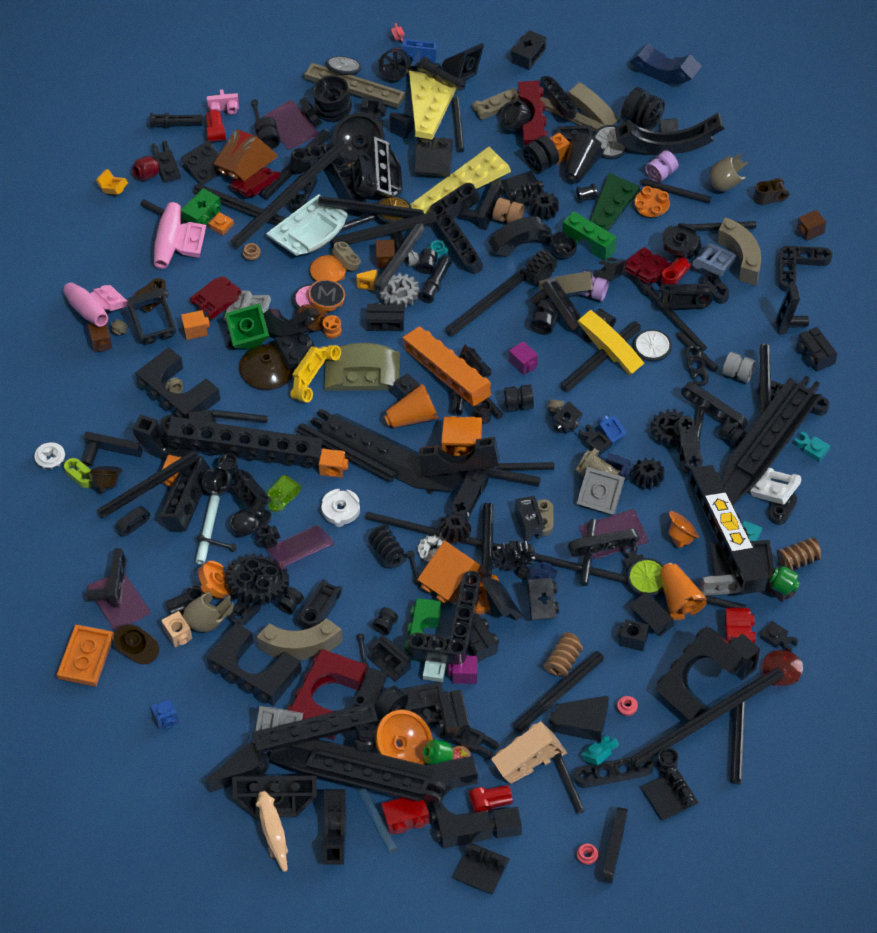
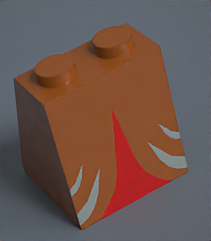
[213,129,278,181]

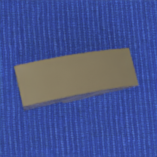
[568,82,619,125]
[539,271,594,296]

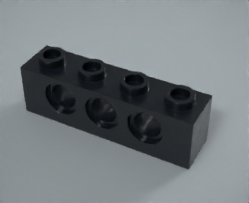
[160,456,211,531]

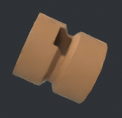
[493,198,524,223]

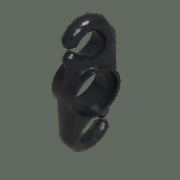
[684,345,709,387]

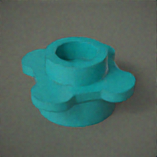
[427,240,449,259]

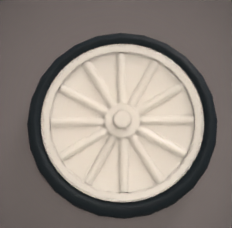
[633,329,672,361]

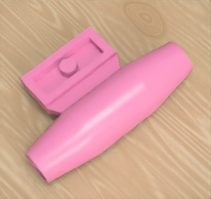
[154,202,206,269]
[63,283,127,326]

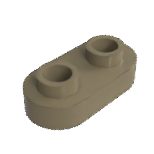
[332,242,361,271]
[537,500,553,536]

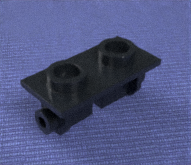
[459,344,492,378]

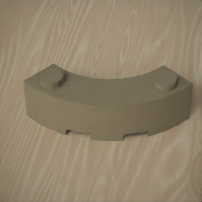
[717,217,761,286]
[256,618,343,660]

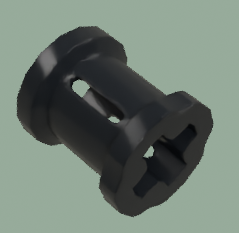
[576,183,598,203]

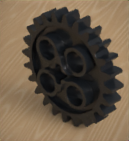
[225,553,289,605]

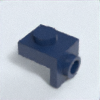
[606,453,632,481]
[526,562,558,584]

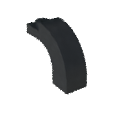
[488,217,553,257]
[322,789,346,865]

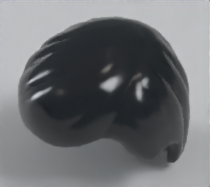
[500,100,531,132]

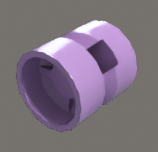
[645,151,679,183]
[578,271,609,301]

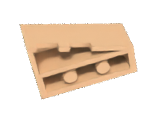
[492,721,567,784]

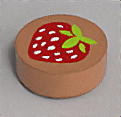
[452,746,470,760]

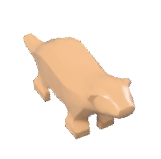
[256,791,288,872]

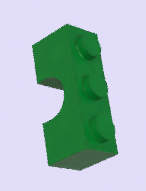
[562,211,617,261]
[404,598,441,662]

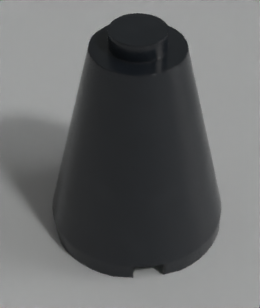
[564,133,605,184]

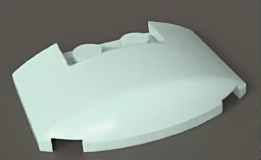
[266,194,348,255]

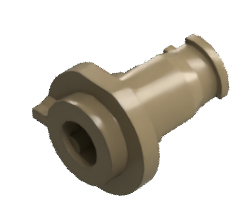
[575,448,621,477]

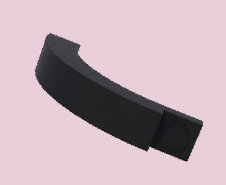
[615,113,725,155]

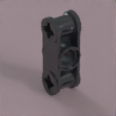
[673,416,703,474]
[231,470,272,517]

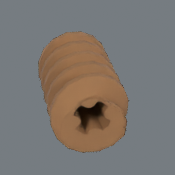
[777,537,822,571]
[544,632,583,677]

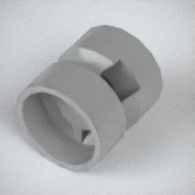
[722,352,756,383]

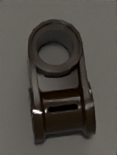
[753,178,790,205]
[133,278,169,312]

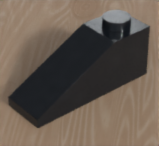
[205,741,270,792]

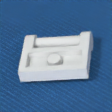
[750,468,801,505]

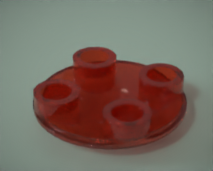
[762,650,803,686]

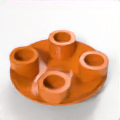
[634,186,670,217]
[310,255,346,282]

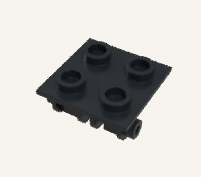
[181,140,221,185]
[502,170,545,204]
[642,767,699,821]
[454,843,510,895]

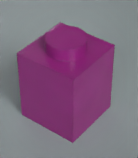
[509,341,538,375]
[449,656,477,684]

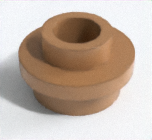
[243,243,261,260]

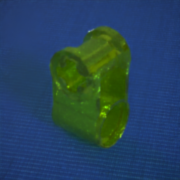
[267,475,301,512]

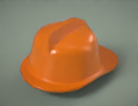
[668,511,700,548]

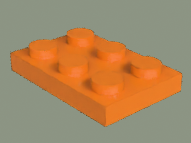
[57,624,114,687]

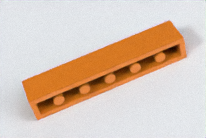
[402,326,491,407]

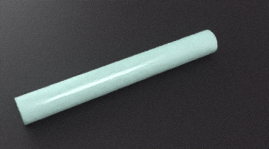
[195,495,220,565]

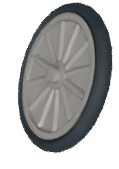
[326,56,362,75]
[593,125,628,159]

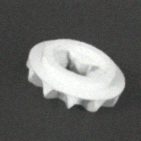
[34,442,65,469]
[418,534,446,562]

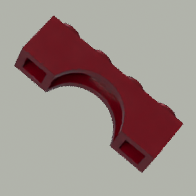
[518,80,548,146]

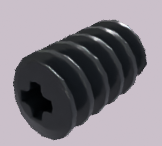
[368,524,407,568]

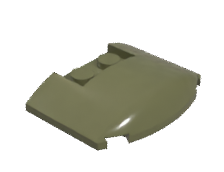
[325,343,400,391]

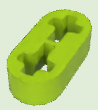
[64,458,92,488]

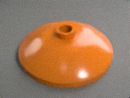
[375,710,433,765]

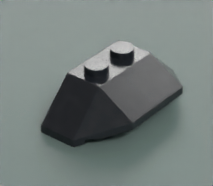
[367,137,403,198]
[232,774,317,818]

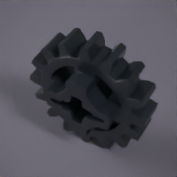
[651,409,691,447]
[492,540,536,571]

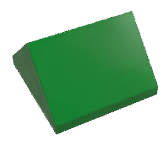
[225,303,269,349]

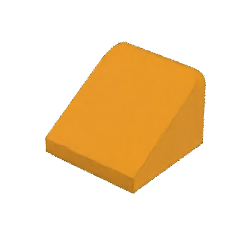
[356,270,378,291]

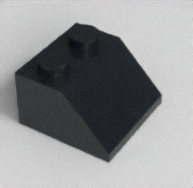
[442,43,484,80]
[415,137,453,177]

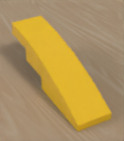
[577,310,644,375]

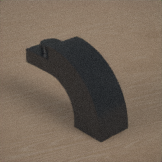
[263,308,320,336]
[132,414,193,461]

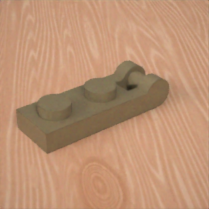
[472,88,518,120]

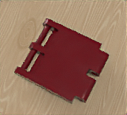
[230,167,280,197]
[624,247,672,284]
[189,276,242,319]

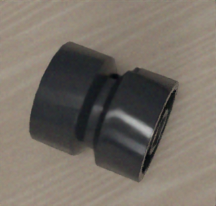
[254,117,281,149]
[530,300,559,335]
[504,384,534,412]

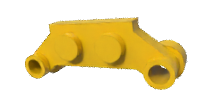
[290,345,341,402]

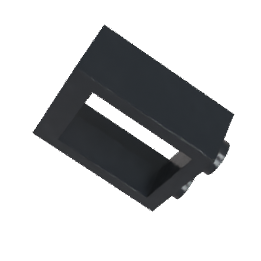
[127,288,176,345]

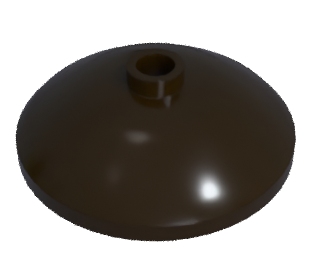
[239,344,295,390]

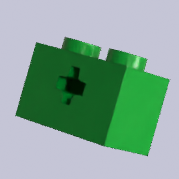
[181,188,221,225]

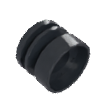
[313,75,352,122]
[621,87,666,131]

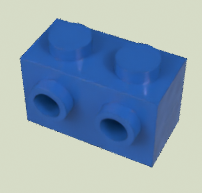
[401,39,437,67]

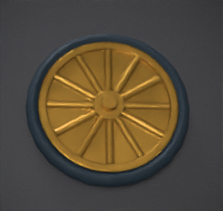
[375,196,412,223]

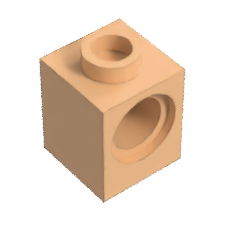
[161,611,192,647]

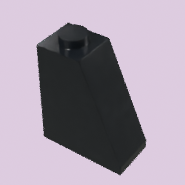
[549,696,609,742]

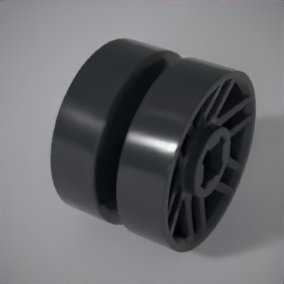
[522,135,559,174]

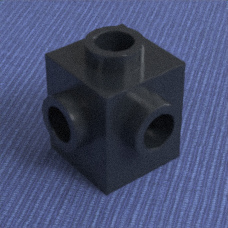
[553,401,583,434]

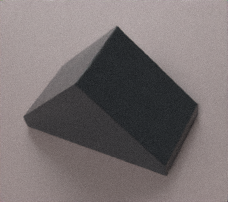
[390,112,414,138]

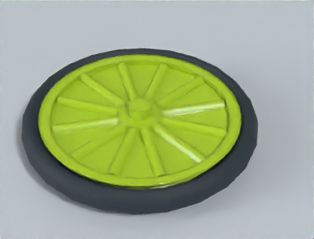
[627,558,664,597]

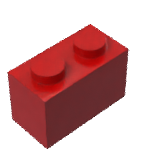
[382,798,429,835]

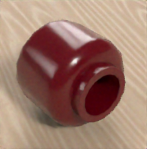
[132,156,159,181]

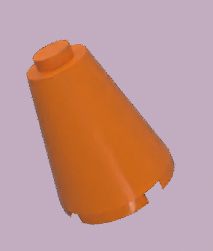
[384,384,439,428]
[660,563,707,620]

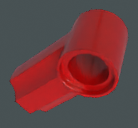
[206,109,226,143]
[660,257,691,286]
[469,785,513,813]

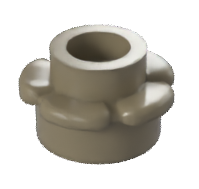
[111,319,128,335]
[165,377,183,393]
[547,399,564,412]

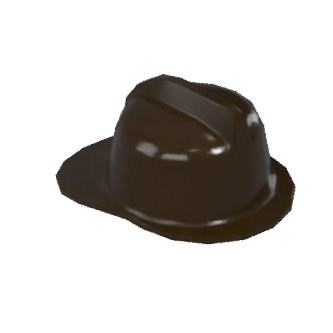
[89,466,122,493]
[114,624,159,664]

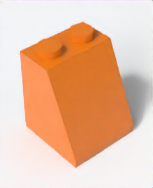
[442,416,482,456]
[417,540,481,605]

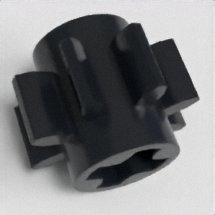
[255,524,281,549]

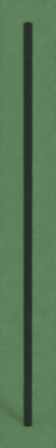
[366,512,747,608]

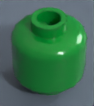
[769,566,800,596]
[422,739,454,765]

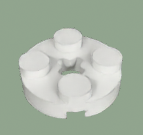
[322,489,360,527]

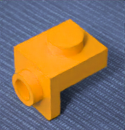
[96,169,128,195]

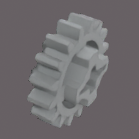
[379,273,419,308]

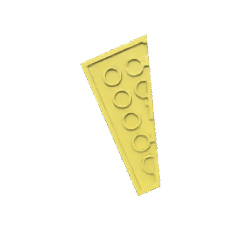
[409,71,457,140]
[410,147,511,214]

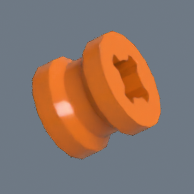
[323,315,342,339]

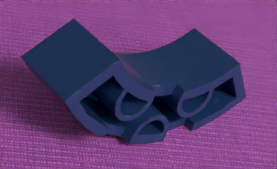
[629,43,702,84]

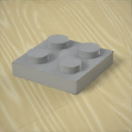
[577,467,625,515]

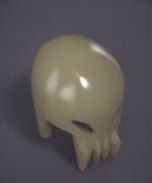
[709,153,748,192]
[183,592,234,632]

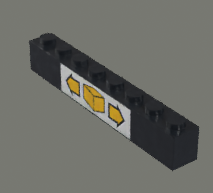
[688,465,769,594]

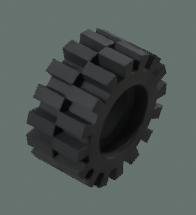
[524,250,558,285]

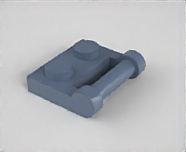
[693,243,737,277]

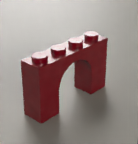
[288,649,367,741]

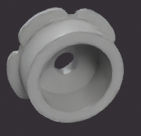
[405,250,419,267]

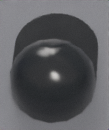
[229,509,272,537]

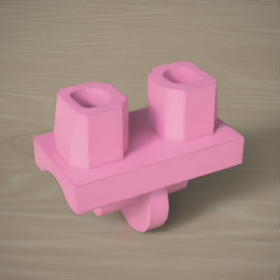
[207,89,239,114]

